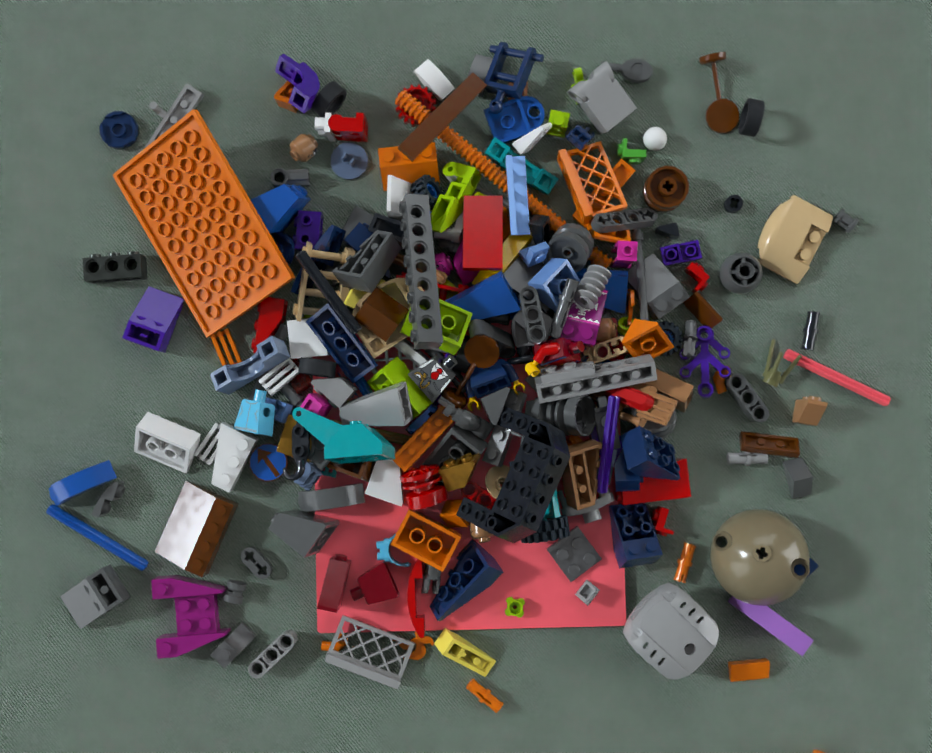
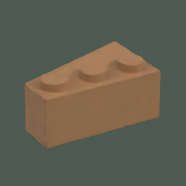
[562,439,602,511]

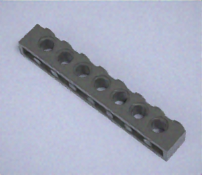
[399,194,443,349]

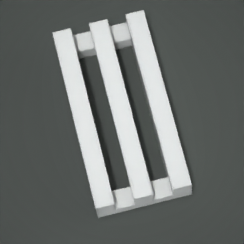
[258,358,299,396]
[194,423,220,465]

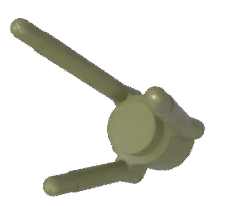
[762,339,802,387]

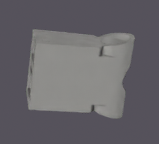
[567,61,637,135]

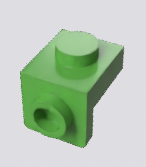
[617,138,646,165]

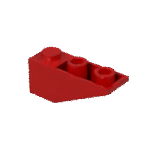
[251,297,288,354]

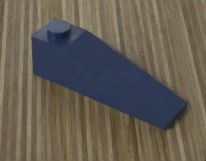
[430,539,503,621]

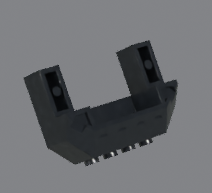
[456,406,571,543]

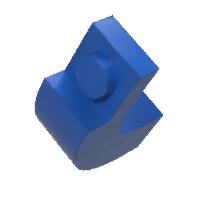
[49,460,117,506]

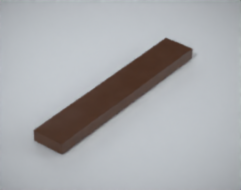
[398,72,487,162]

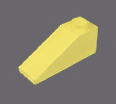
[434,628,496,677]

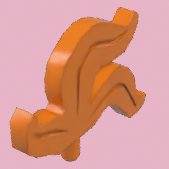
[626,289,635,326]
[392,631,434,660]

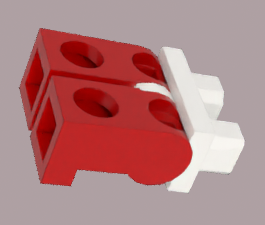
[314,112,369,142]

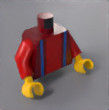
[525,338,585,377]

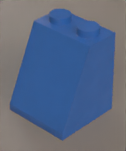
[251,184,311,233]

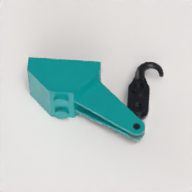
[283,407,395,481]

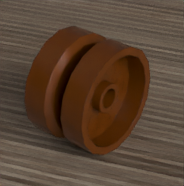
[642,166,689,213]

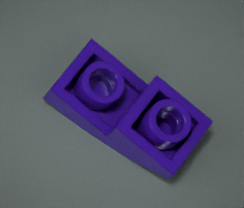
[660,240,702,266]

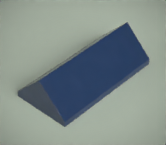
[306,303,378,384]

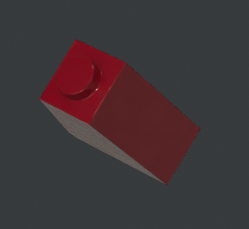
[317,554,351,613]

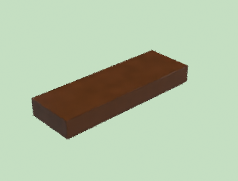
[739,431,800,458]

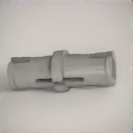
[726,451,768,466]

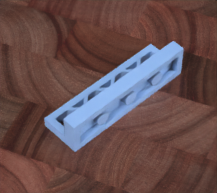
[505,155,530,236]

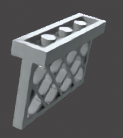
[325,615,415,689]

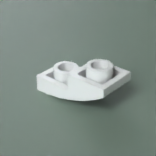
[414,59,455,101]

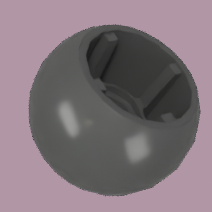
[719,252,763,294]

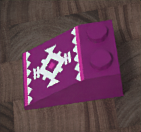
[556,290,608,348]

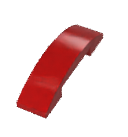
[407,559,425,638]

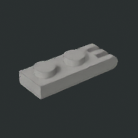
[541,361,595,383]

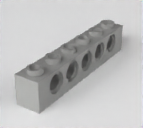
[534,354,657,404]

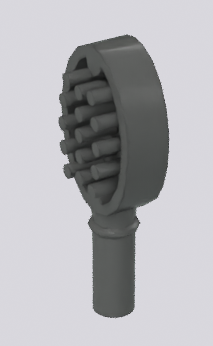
[601,59,653,83]

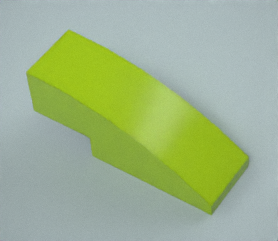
[430,181,474,233]

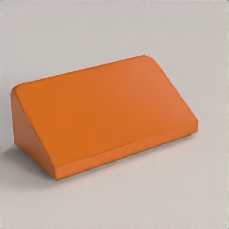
[728,658,770,682]

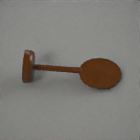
[699,52,739,133]
[441,335,500,409]

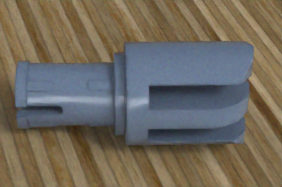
[294,462,323,491]

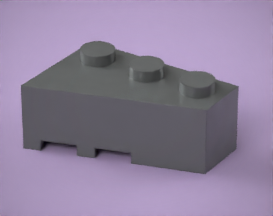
[332,230,402,293]

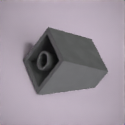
[268,509,340,558]

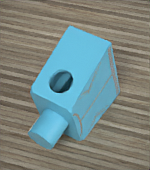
[234,389,275,436]

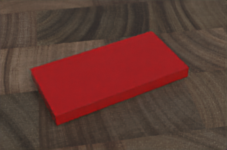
[463,196,503,271]

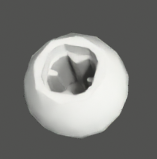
[643,127,667,151]

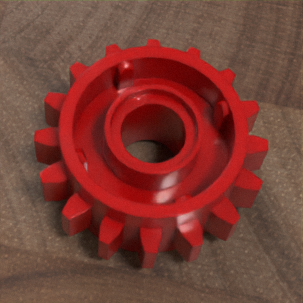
[395,84,436,127]

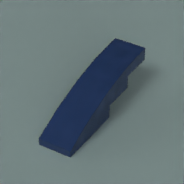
[290,225,346,298]

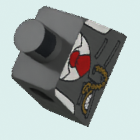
[408,355,457,403]

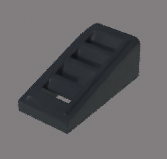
[529,214,550,245]

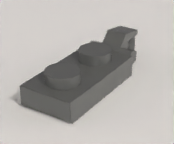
[593,396,621,450]

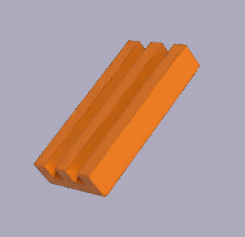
[210,328,243,366]

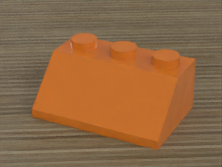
[378,142,440,191]
[391,509,462,572]

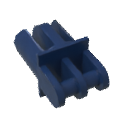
[566,124,595,151]

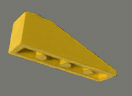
[472,232,533,285]

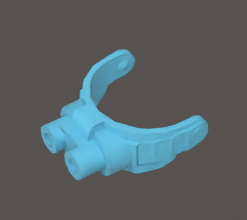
[376,534,411,567]

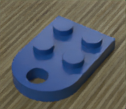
[483,96,545,144]

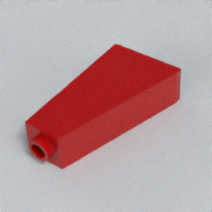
[614,458,691,505]

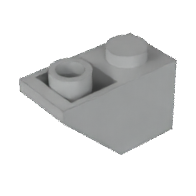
[310,377,359,408]

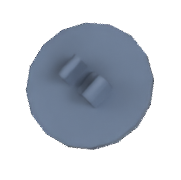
[331,142,368,180]

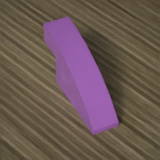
[728,596,814,656]

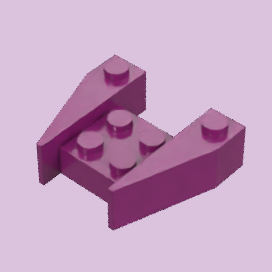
[151,575,231,659]

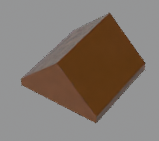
[354,287,409,342]

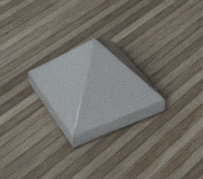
[575,580,600,606]

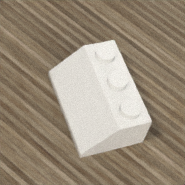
[134,412,201,474]

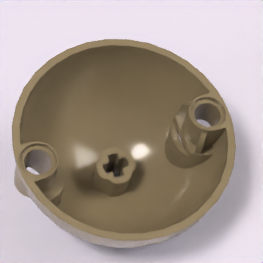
[711,509,810,606]

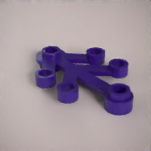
[679,326,731,399]

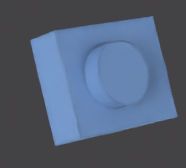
[519,241,550,267]
[265,397,293,423]

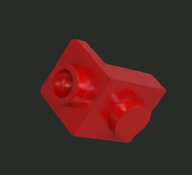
[684,262,710,293]
[651,506,674,537]

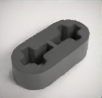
[241,546,273,579]

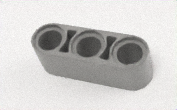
[248,630,298,678]

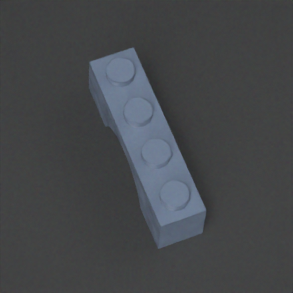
[210,336,290,395]

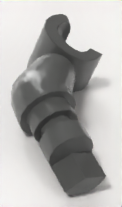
[438,396,495,440]

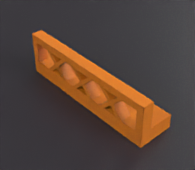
[392,405,454,472]

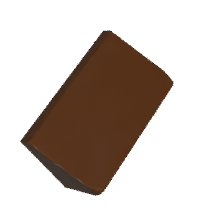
[683,292,723,328]

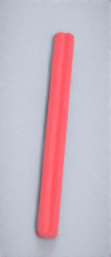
[783,349,891,406]

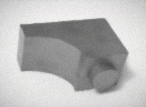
[211,622,257,668]

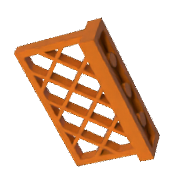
[557,141,628,225]

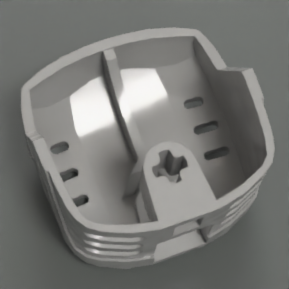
[623,582,719,680]

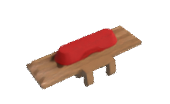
[589,383,678,427]

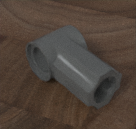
[270,168,310,188]

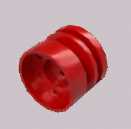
[400,464,448,510]

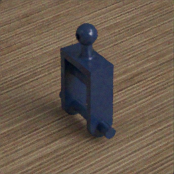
[484,42,544,114]

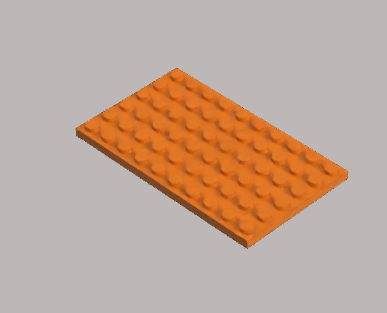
[112,109,296,338]

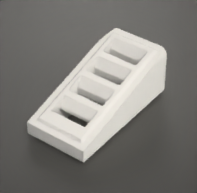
[512,122,552,155]

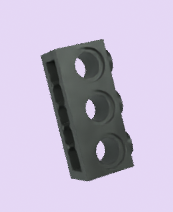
[83,251,147,284]

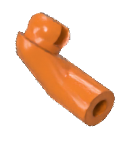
[713,365,730,394]
[321,633,348,651]

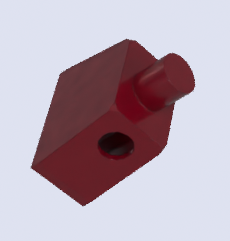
[350,560,400,605]

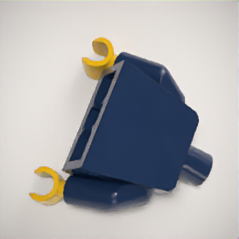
[464,359,525,411]

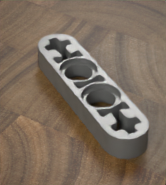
[591,208,658,233]

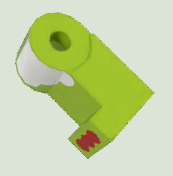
[443,162,482,192]

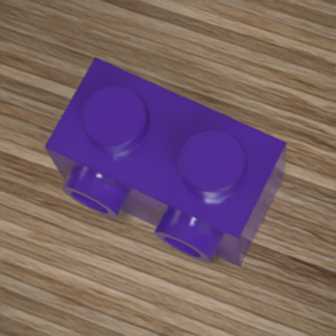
[292,210,324,252]

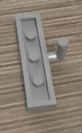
[145,83,204,147]
[482,389,527,467]

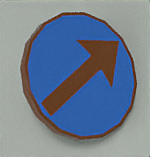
[249,443,288,482]

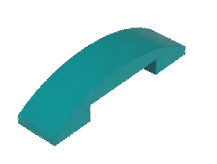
[484,137,558,195]

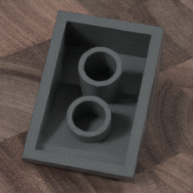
[628,253,690,321]
[422,424,488,492]

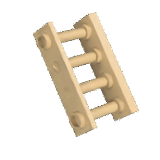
[293,241,355,322]

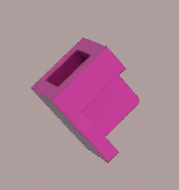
[300,393,333,417]

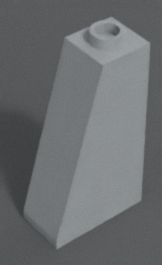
[339,382,413,426]

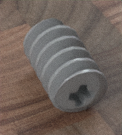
[574,265,611,309]

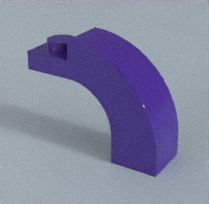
[275,54,320,113]

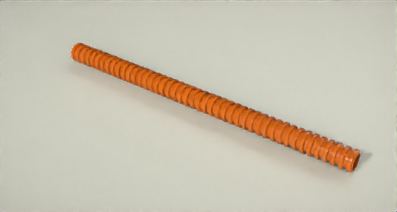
[395,90,612,268]

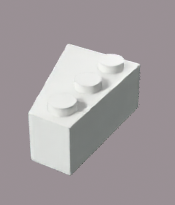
[211,422,259,492]

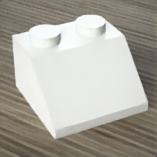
[387,175,416,221]

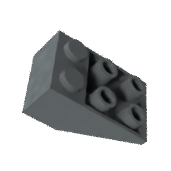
[60,564,131,629]

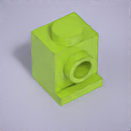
[546,109,570,138]

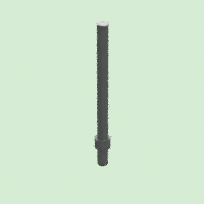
[631,219,649,321]

